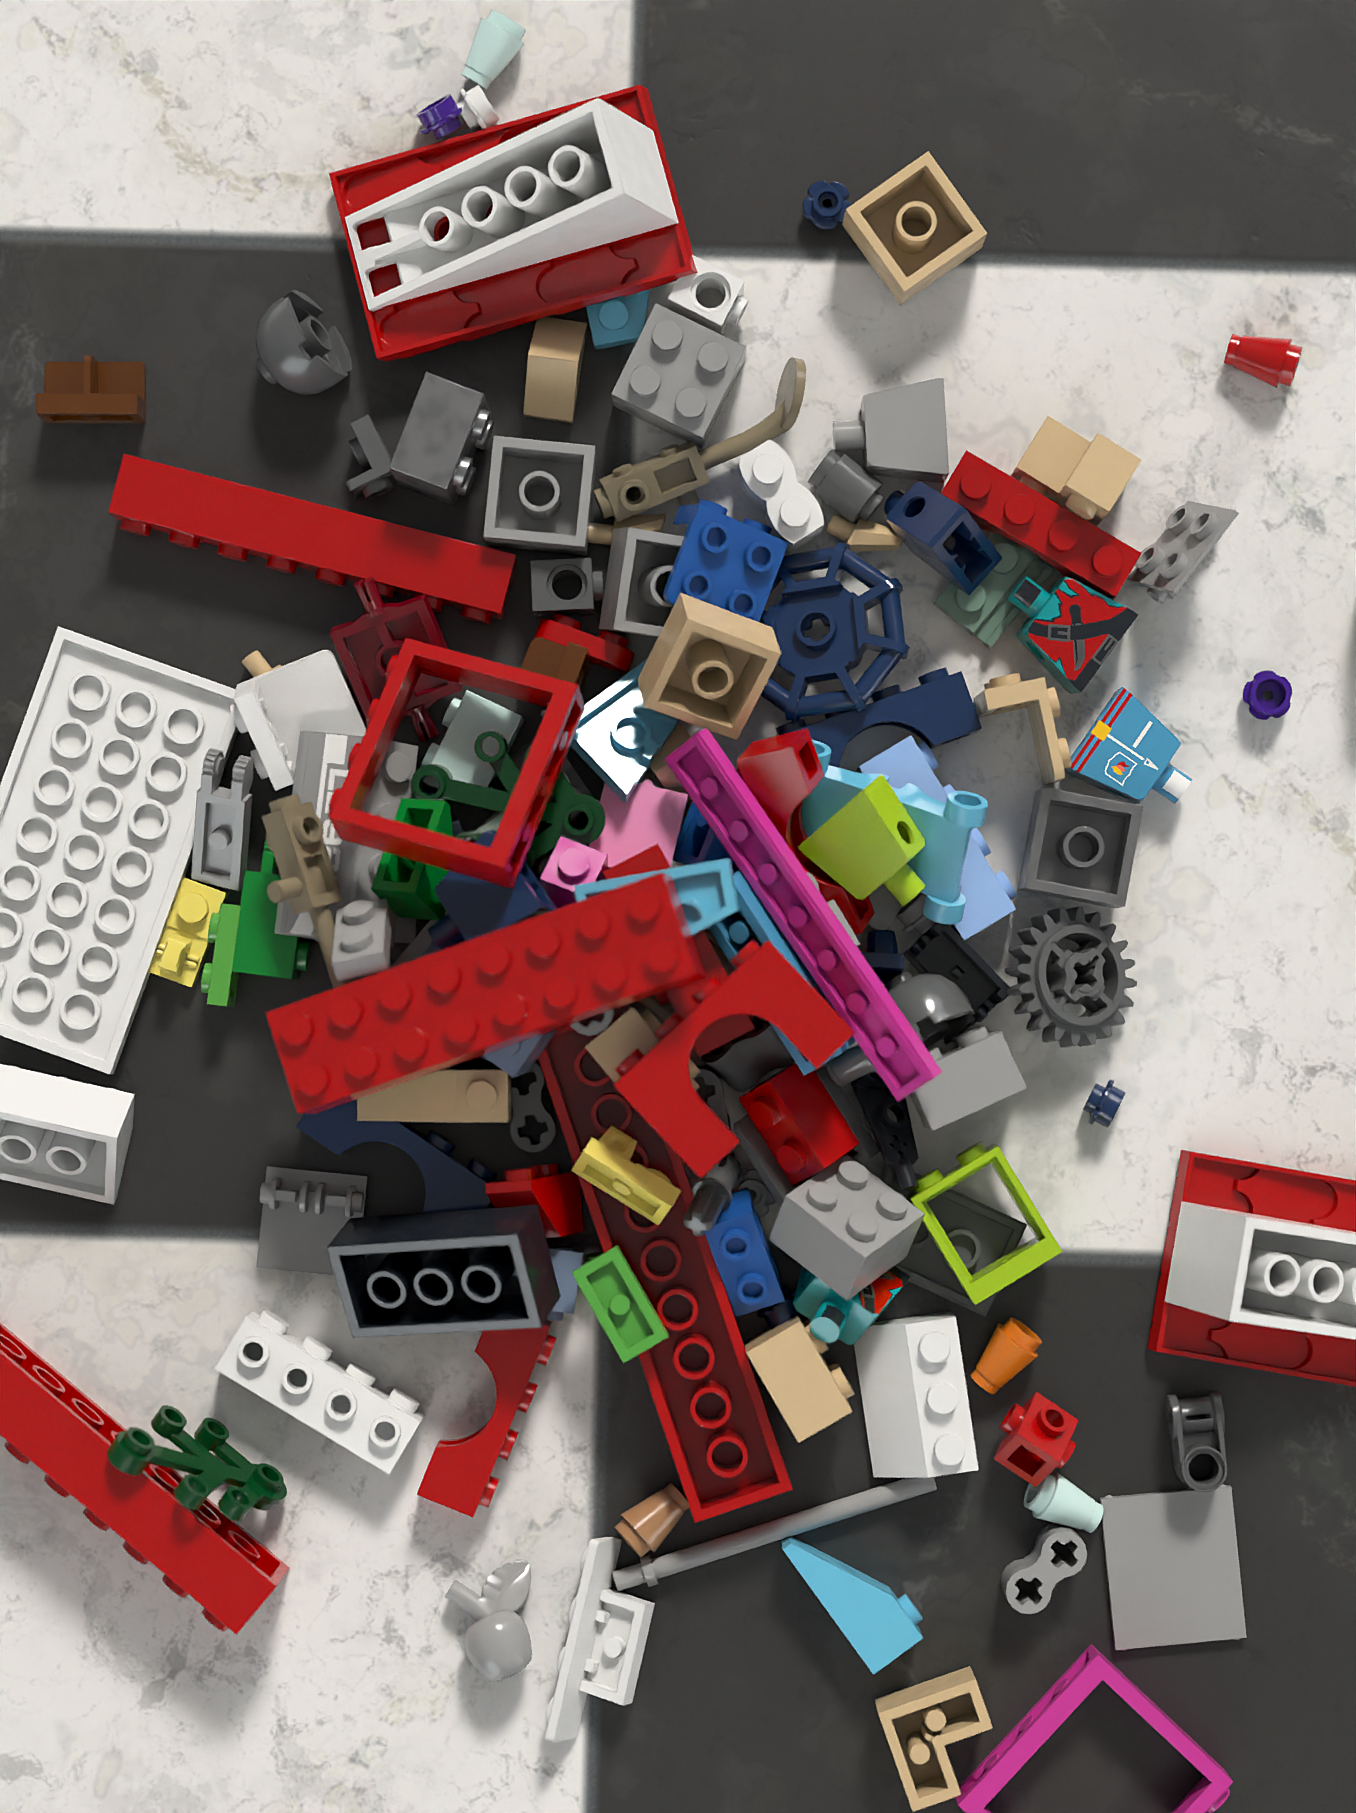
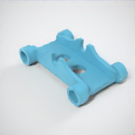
[802,740,988,924]

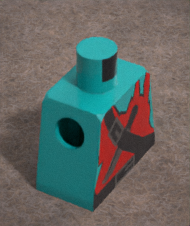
[1007,576,1138,694]
[793,1266,910,1345]

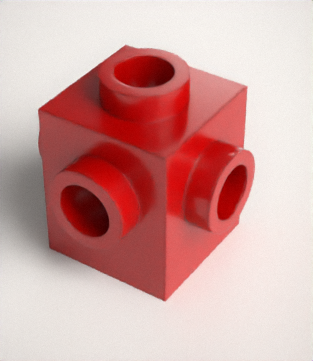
[993,1392,1079,1487]

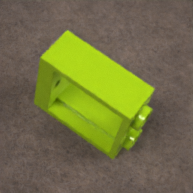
[907,1141,1063,1305]

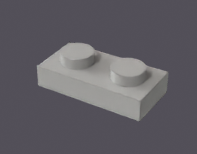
[332,898,392,981]

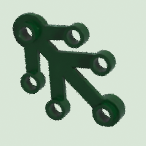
[411,731,606,869]
[107,1405,287,1521]

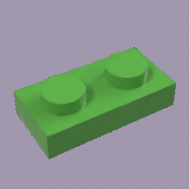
[201,903,241,1007]
[572,1245,669,1363]

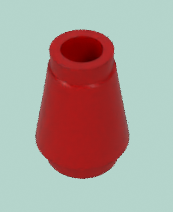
[1224,334,1303,388]

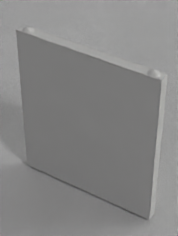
[1099,1484,1247,1651]

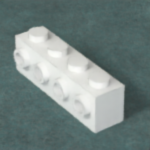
[214,1310,425,1474]

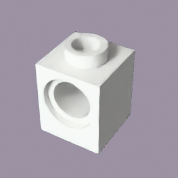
[668,255,749,335]

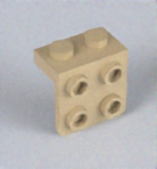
[974,673,1071,785]

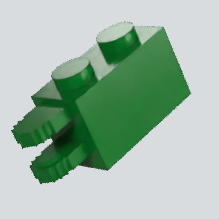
[232,840,311,980]

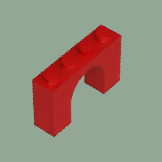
[613,939,855,1178]

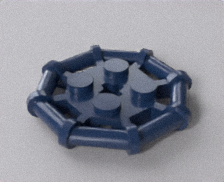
[759,542,910,722]

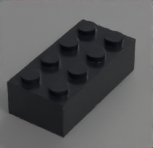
[327,1205,561,1338]

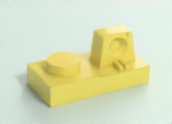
[150,877,229,988]
[571,1126,681,1226]

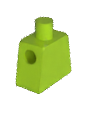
[798,774,926,906]

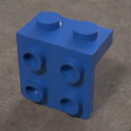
[663,499,789,622]

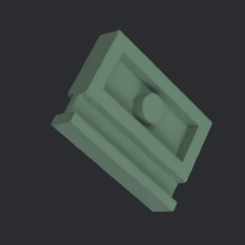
[933,532,1054,649]

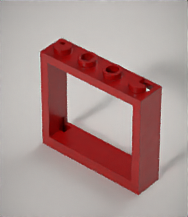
[328,638,585,889]

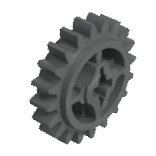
[1005,906,1137,1048]

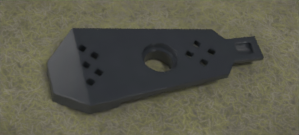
[851,1071,919,1190]

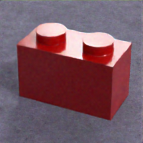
[738,1062,860,1186]

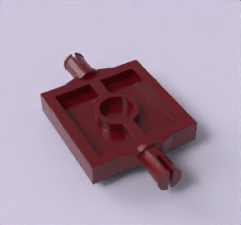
[329,577,463,742]

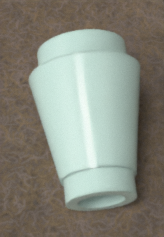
[461,9,526,90]
[1024,1471,1104,1533]

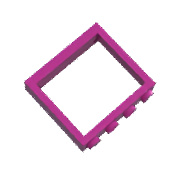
[955,1644,1233,1813]

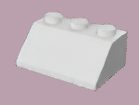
[0,1064,135,1205]
[854,1311,979,1478]

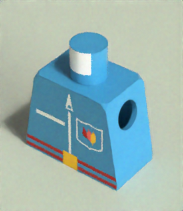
[1064,687,1192,804]

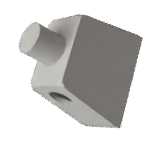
[833,378,949,483]

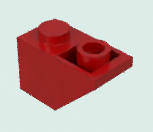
[485,1163,584,1238]

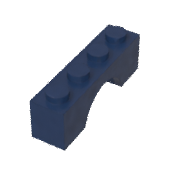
[776,667,982,768]
[296,1099,497,1213]

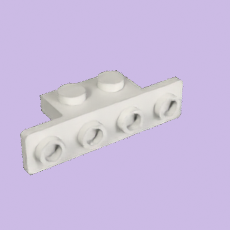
[545,1537,655,1743]

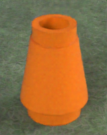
[971,1317,1042,1395]

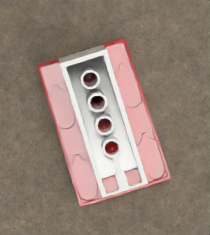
[329,85,698,362]
[1147,1150,1356,1387]

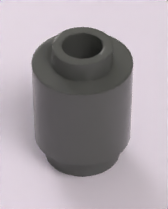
[808,451,885,523]

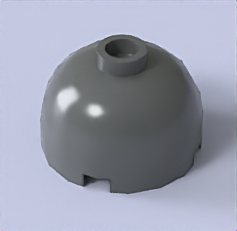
[256,290,353,395]
[884,972,975,1048]

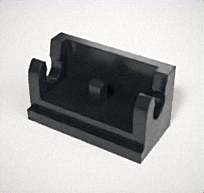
[903,922,1010,1026]

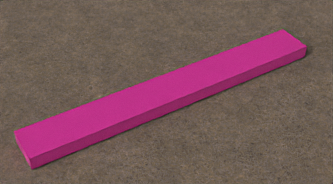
[664,728,942,1102]

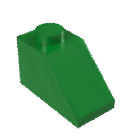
[371,798,453,921]

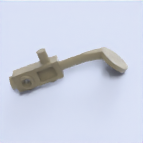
[593,357,806,522]
[262,794,356,988]

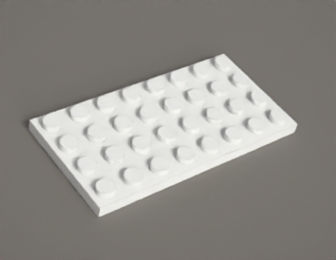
[0,626,238,1074]

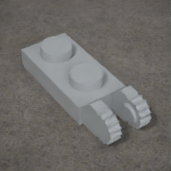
[191,748,254,891]

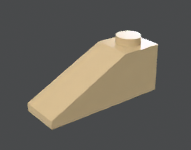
[357,1069,511,1122]

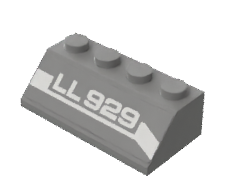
[274,731,418,948]

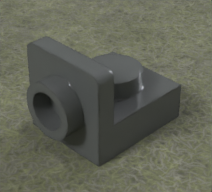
[346,415,395,500]

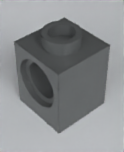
[530,558,604,618]

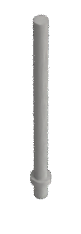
[612,1477,937,1591]

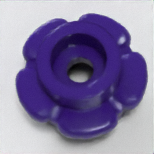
[417,94,462,139]
[1243,670,1293,720]

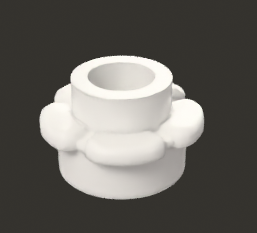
[457,84,500,131]

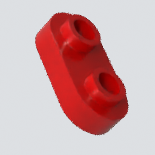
[534,613,635,674]

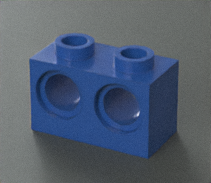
[705,1188,785,1317]

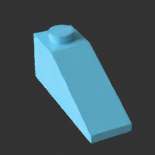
[781,1536,923,1675]

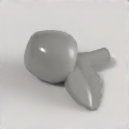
[445,1559,532,1681]

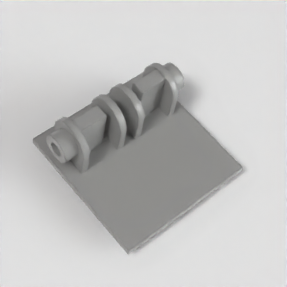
[1127,501,1239,604]
[256,1166,368,1275]

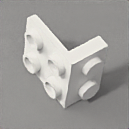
[230,650,367,791]

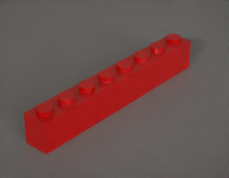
[108,454,519,624]

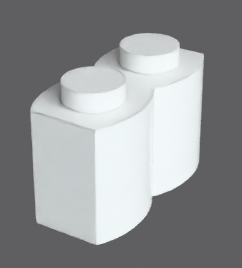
[738,439,824,553]

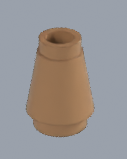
[614,1483,690,1558]

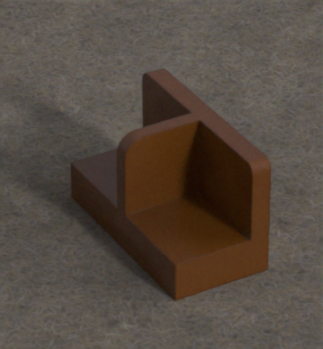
[36,355,146,423]
[516,637,593,694]

